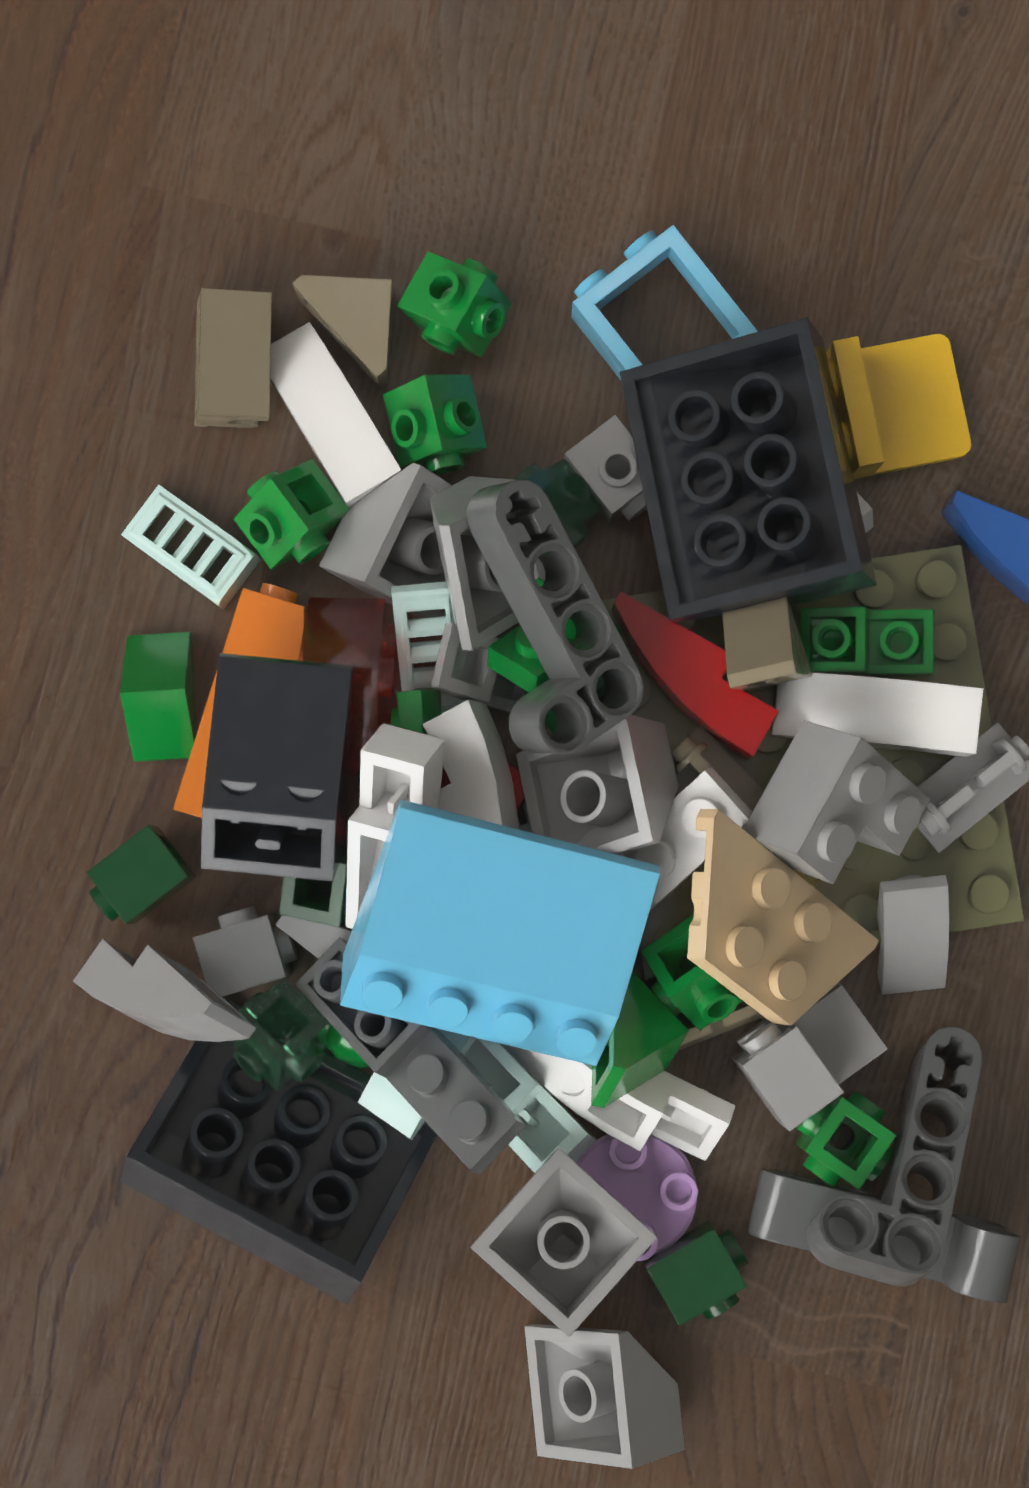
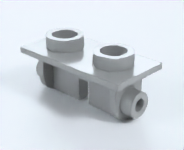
[917,722,1029,853]

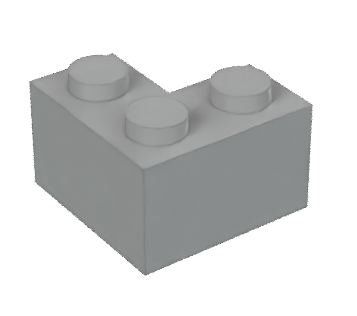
[743,720,930,884]
[730,984,887,1132]

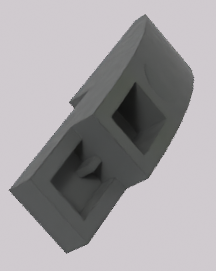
[295,937,526,1175]

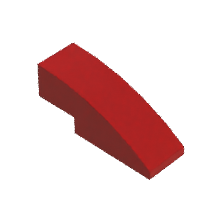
[611,591,779,760]

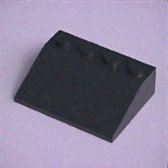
[620,317,877,622]
[120,997,437,1305]

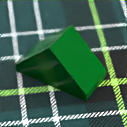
[120,632,197,762]
[591,971,689,1108]

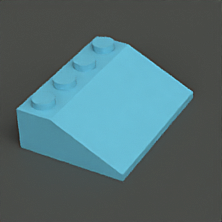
[340,799,660,1066]

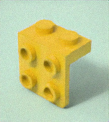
[826,334,971,479]

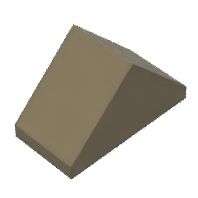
[292,275,395,390]
[723,597,812,691]

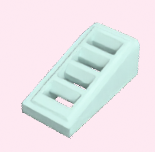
[121,485,261,610]
[391,581,465,713]

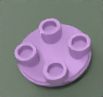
[577,1134,698,1261]

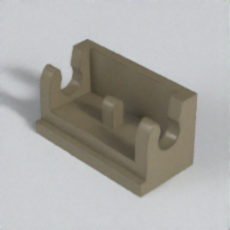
[194,288,272,428]

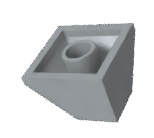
[319,463,452,618]
[430,476,545,651]
[516,715,679,855]
[470,1147,657,1337]
[524,1324,685,1469]

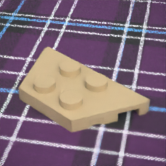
[687,809,879,1026]

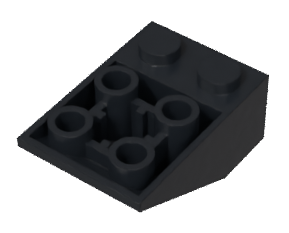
[201,653,353,881]

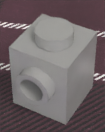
[563,415,647,524]
[193,906,298,996]

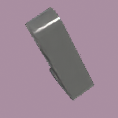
[466,480,643,754]
[807,1027,982,1287]
[747,1168,1021,1303]

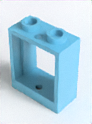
[571,225,758,380]

